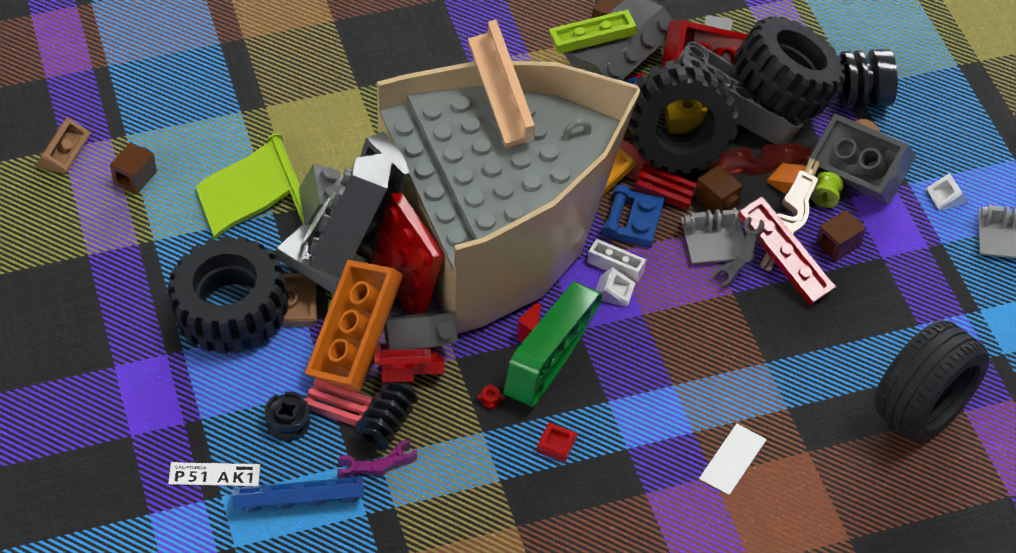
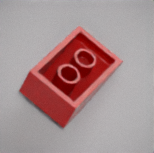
[661,20,748,68]

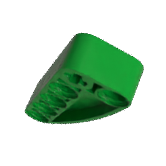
[504,281,602,407]

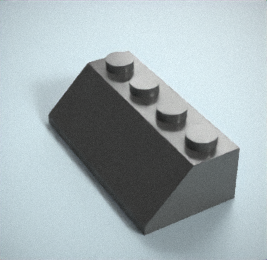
[563,0,674,81]
[307,152,393,278]

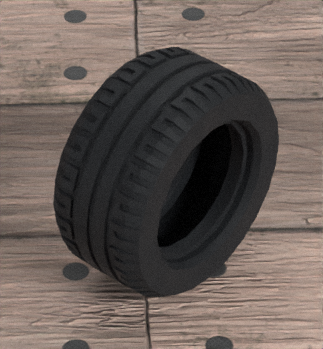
[874,320,990,442]

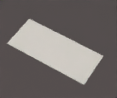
[699,424,767,495]

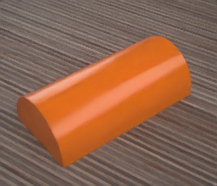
[304,260,403,393]

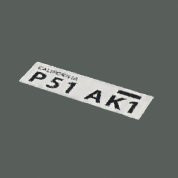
[168,462,260,486]

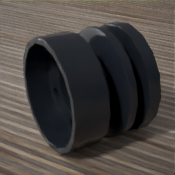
[838,49,898,109]

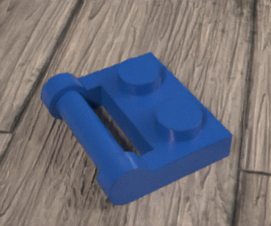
[601,185,664,248]

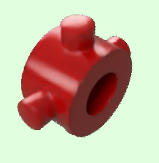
[477,384,505,410]

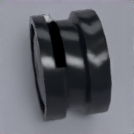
[265,391,310,442]

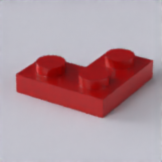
[382,351,445,382]

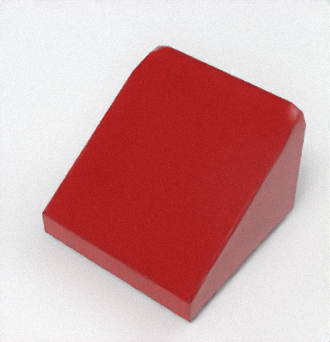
[517,302,541,342]

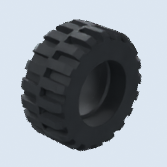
[734,16,845,119]
[628,59,739,174]
[168,236,289,354]

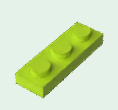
[549,9,637,54]

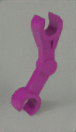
[337,440,417,478]

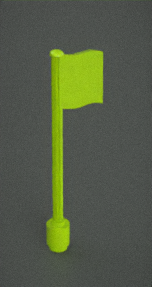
[196,133,334,310]

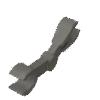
[713,217,765,287]

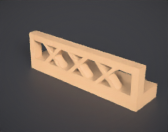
[468,19,535,148]

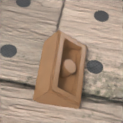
[35,117,91,175]

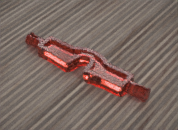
[696,143,816,175]

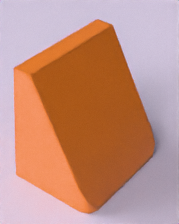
[766,163,806,195]

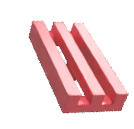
[304,379,373,426]

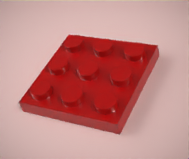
[372,192,444,315]

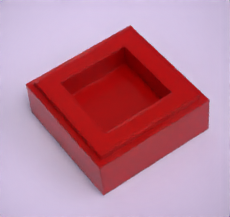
[536,422,578,463]

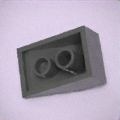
[807,113,916,206]

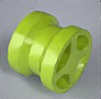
[811,172,844,208]

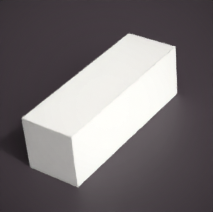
[587,239,646,283]

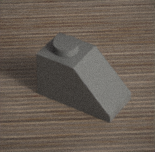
[384,310,458,350]

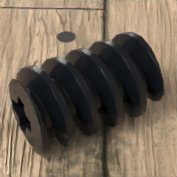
[355,382,418,451]

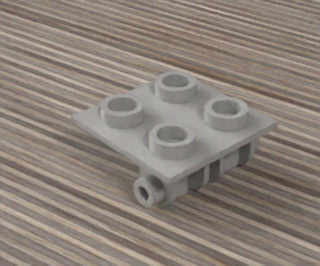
[978,204,1016,259]
[681,208,745,264]

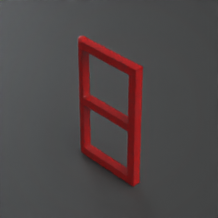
[374,343,431,364]

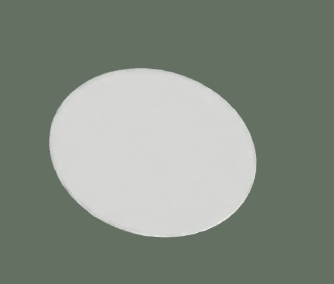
[302,197,330,244]

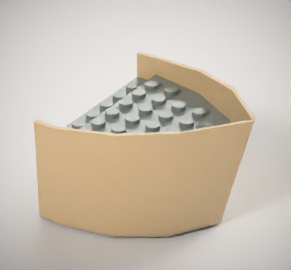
[377,61,640,334]

